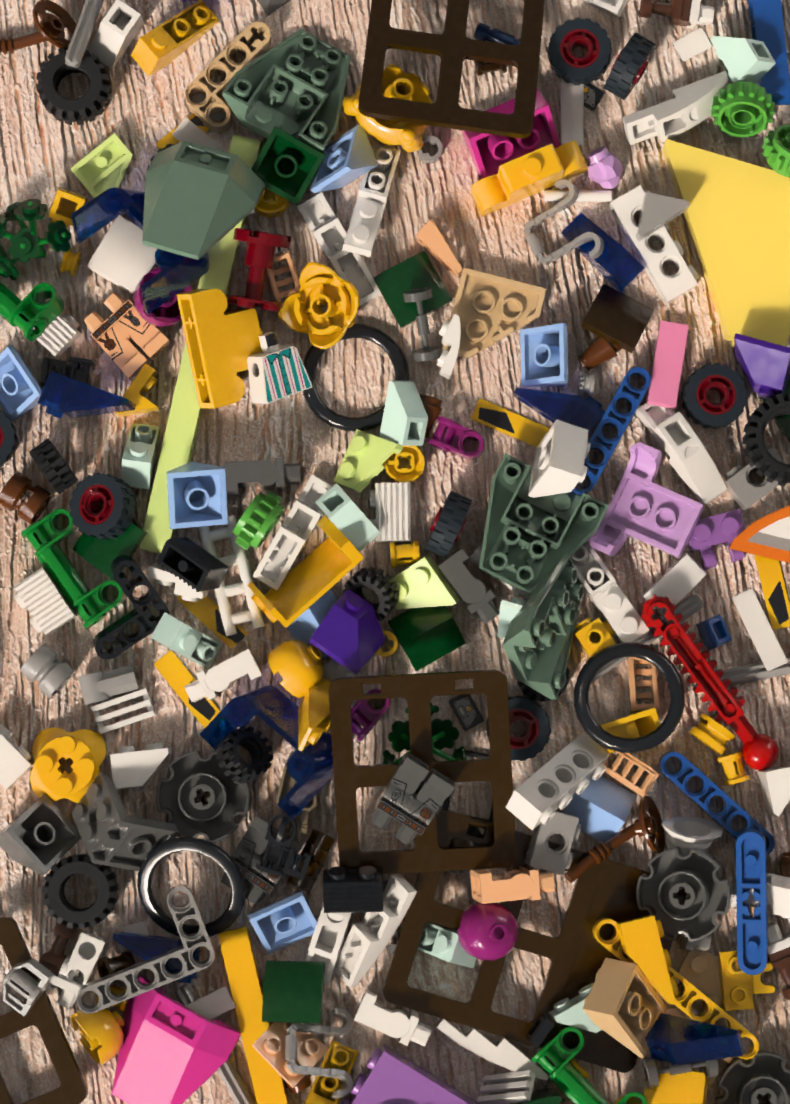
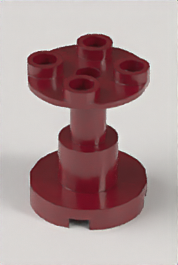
[225,228,292,312]

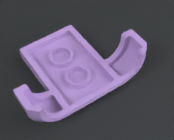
[588,442,705,559]

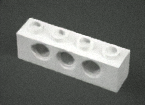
[608,185,699,306]
[506,732,610,830]

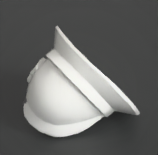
[661,817,724,855]

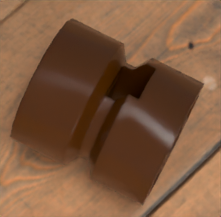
[0,471,52,525]

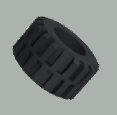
[36,47,112,125]
[42,854,119,929]

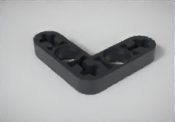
[93,555,170,660]

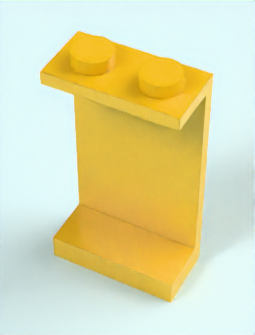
[247,516,364,628]

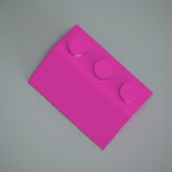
[461,89,561,179]

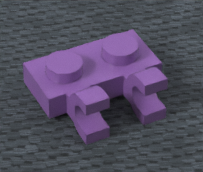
[688,509,745,570]

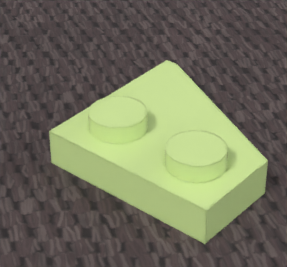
[70,133,133,213]
[333,429,403,493]
[389,554,460,609]

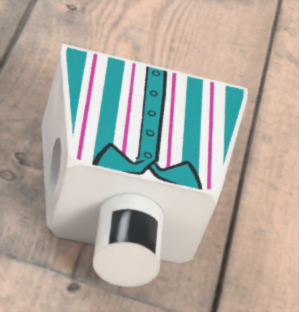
[247,332,312,404]

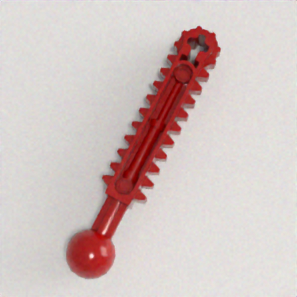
[641,594,779,770]

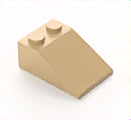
[583,957,667,1059]

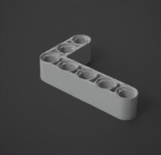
[76,884,215,1014]

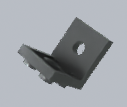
[71,772,179,871]

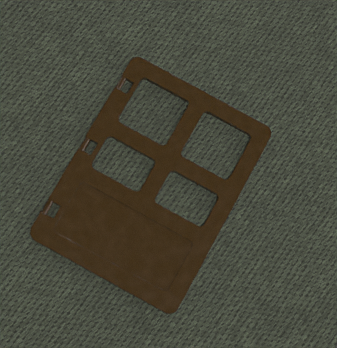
[382,810,687,1073]

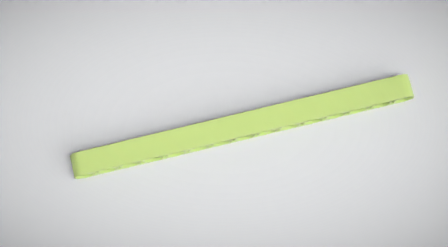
[140,134,262,554]

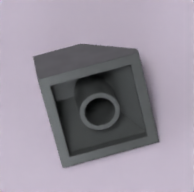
[0,793,81,875]

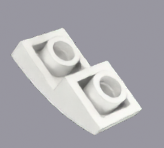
[437,314,461,380]
[643,552,707,616]
[147,562,209,602]

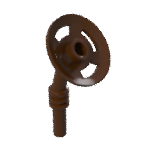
[0,0,77,55]
[564,796,665,883]

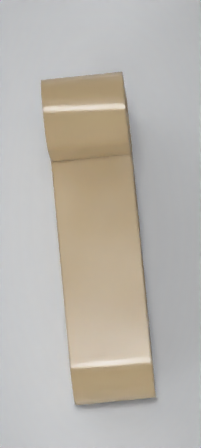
[184,21,272,134]

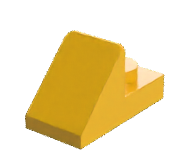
[113,363,160,417]
[600,707,661,753]

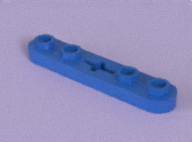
[736,829,768,975]

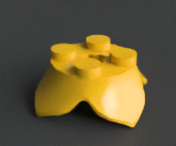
[278,262,359,349]
[30,727,107,803]

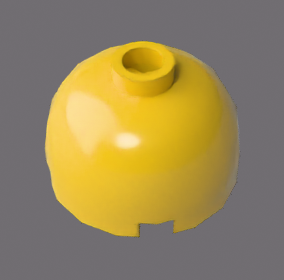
[267,639,324,698]
[69,1008,125,1065]

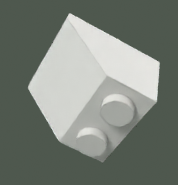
[528,419,590,498]

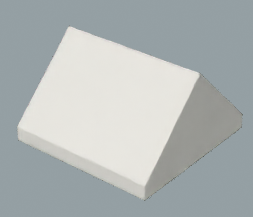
[757,764,790,816]

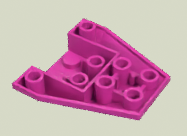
[112,976,242,1104]

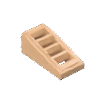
[416,219,462,278]
[266,250,300,308]
[627,657,660,714]
[604,748,660,797]

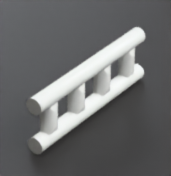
[198,515,265,637]

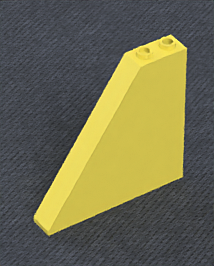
[662,139,790,347]

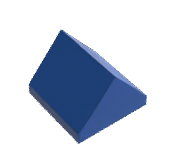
[696,614,731,651]

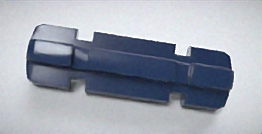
[474,23,520,45]

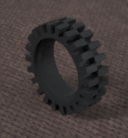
[742,393,790,486]

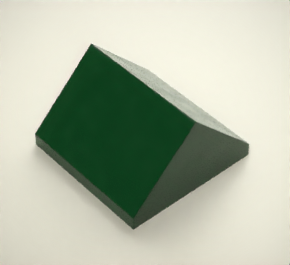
[251,126,326,205]
[387,606,466,671]

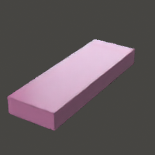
[646,320,689,409]

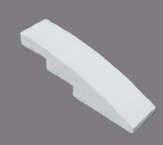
[296,192,381,306]
[253,474,333,590]
[334,873,417,988]
[436,1018,550,1080]

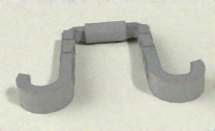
[523,179,605,265]
[285,1007,353,1098]

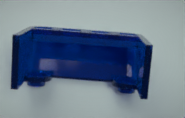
[71,188,210,315]
[199,685,334,820]

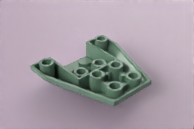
[222,29,351,152]
[142,141,265,260]
[479,453,609,595]
[502,554,584,700]

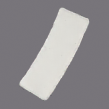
[172,118,227,152]

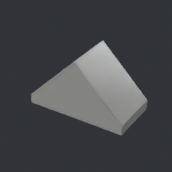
[636,192,690,241]

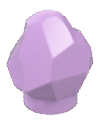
[586,146,623,189]

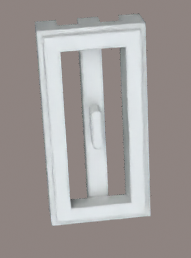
[91,688,156,734]
[477,1070,536,1104]

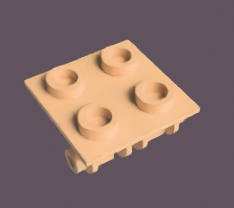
[252,1022,329,1088]

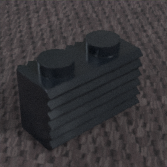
[157,536,228,592]
[323,866,383,913]

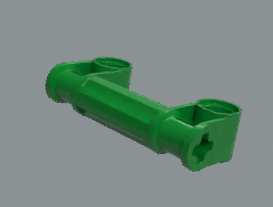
[0,244,64,341]
[21,509,127,629]
[531,1027,648,1104]

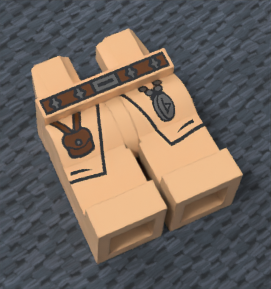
[84,292,171,380]
[470,865,555,904]

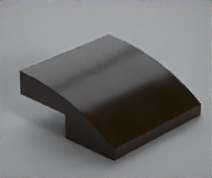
[581,283,654,353]

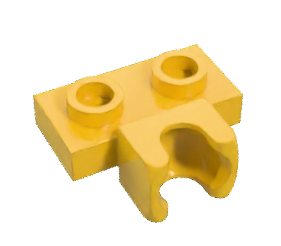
[718,950,775,1011]

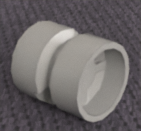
[20,644,75,698]

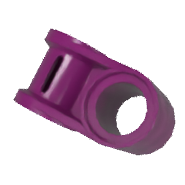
[427,416,484,460]
[351,688,391,742]

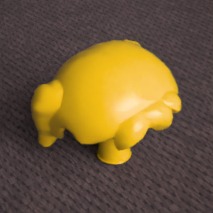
[342,63,433,153]

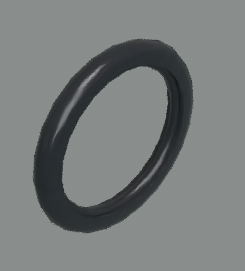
[303,324,409,432]
[574,643,685,753]
[137,837,245,937]

